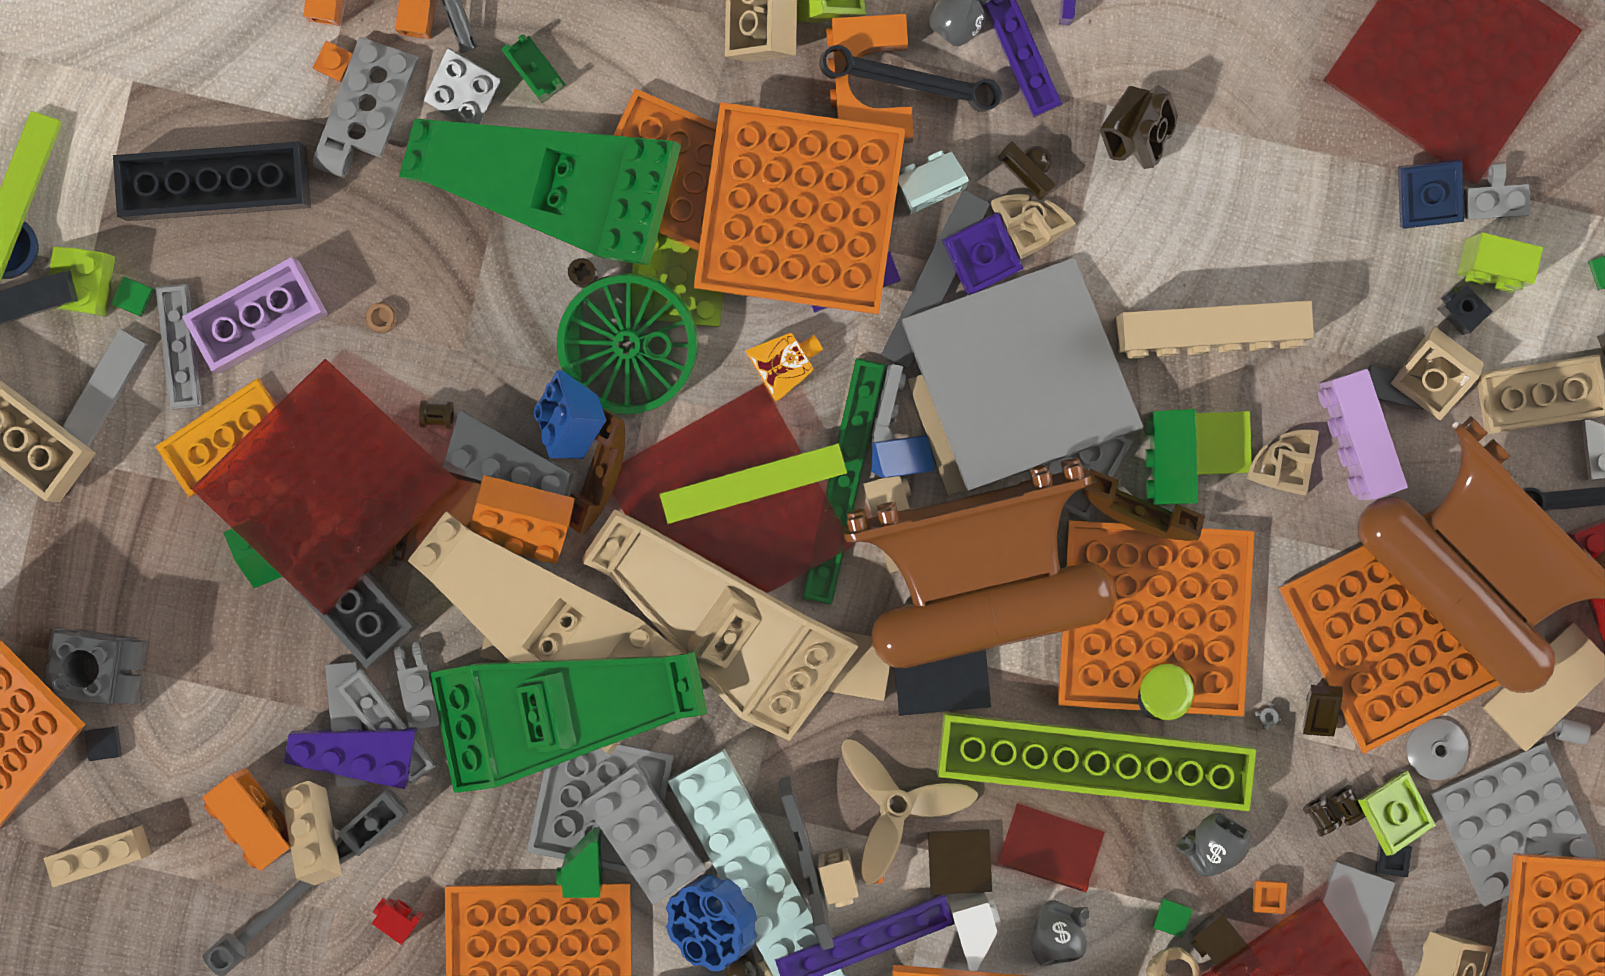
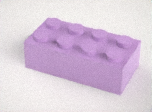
[182,257,328,373]
[1318,369,1408,500]

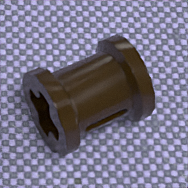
[568,258,598,288]
[419,400,454,429]
[1329,785,1366,826]
[1303,795,1343,836]

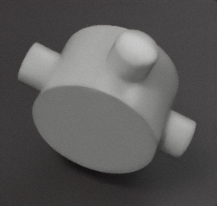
[1255,703,1282,730]

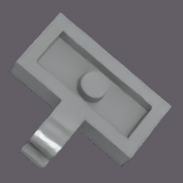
[1464,164,1531,220]

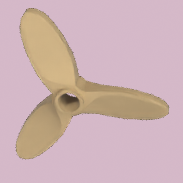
[841,739,978,885]

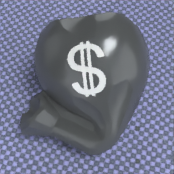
[929,0,991,47]
[1176,813,1250,877]
[1031,900,1089,966]

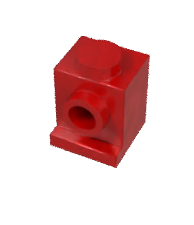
[371,897,424,945]

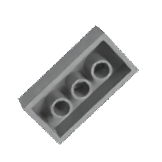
[583,762,705,905]

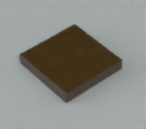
[927,829,992,895]

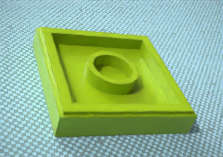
[1196,411,1252,475]
[1358,771,1436,856]

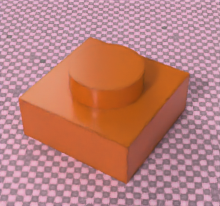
[313,41,353,83]
[1252,879,1287,914]

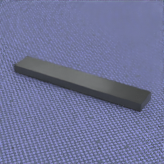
[881,190,990,369]

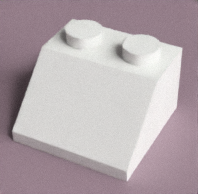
[949,892,1001,971]

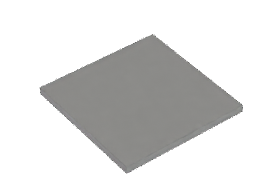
[902,258,1143,492]

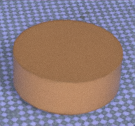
[365,302,397,334]

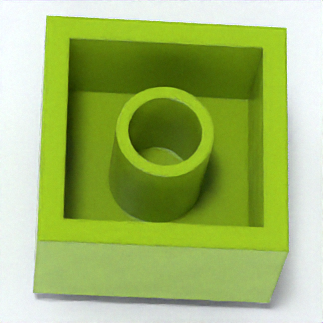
[1457,232,1544,293]

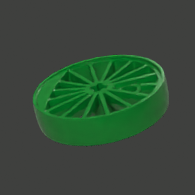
[557,273,699,414]

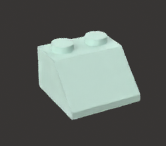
[897,151,969,215]

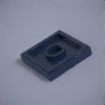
[1398,159,1464,229]

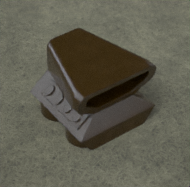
[1100,85,1178,169]

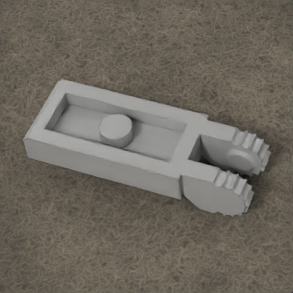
[870,364,906,446]
[394,641,440,730]

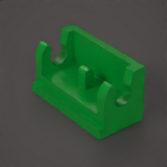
[501,34,566,103]

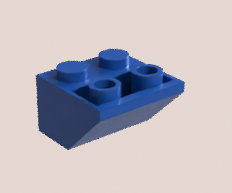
[534,370,606,459]

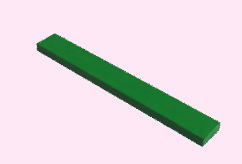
[802,358,886,605]

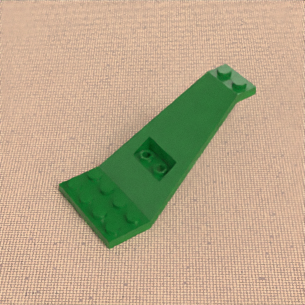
[399,118,681,265]
[430,652,708,793]

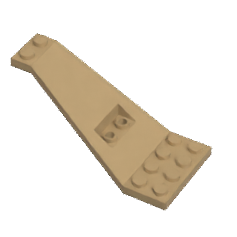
[582,509,859,741]
[408,511,684,755]

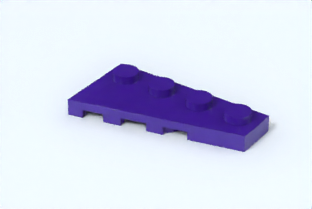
[284,728,417,789]

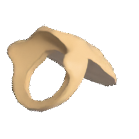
[1146,947,1199,976]

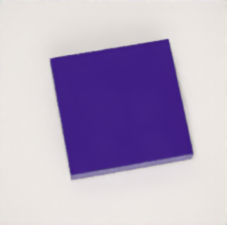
[942,213,1024,295]

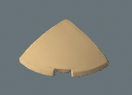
[991,194,1076,260]
[1247,430,1319,496]

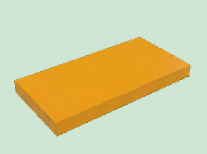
[155,378,293,498]

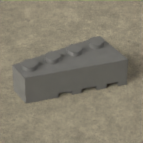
[442,410,574,496]

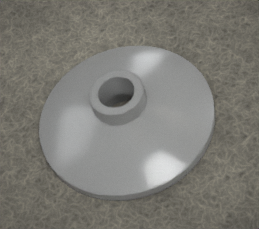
[1406,718,1469,780]

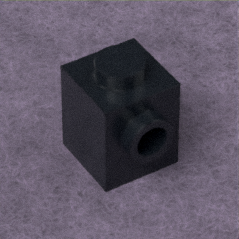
[1437,285,1493,335]

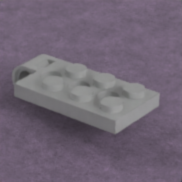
[313,37,419,178]

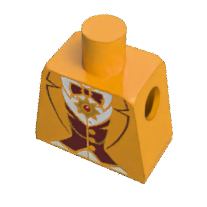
[746,333,823,403]

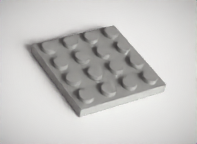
[1430,741,1597,906]
[527,743,674,873]

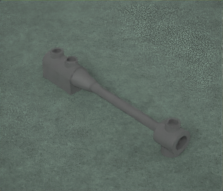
[203,789,409,976]

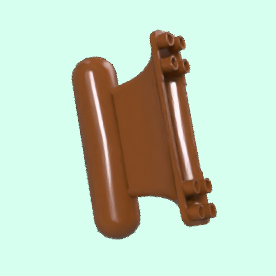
[1357,416,1605,693]
[843,458,1117,668]

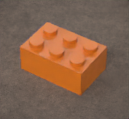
[470,475,575,564]
[202,768,291,871]

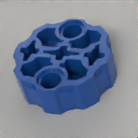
[666,874,757,971]

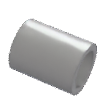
[1555,718,1590,745]

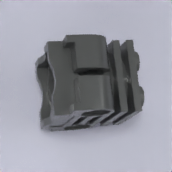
[43,627,149,705]

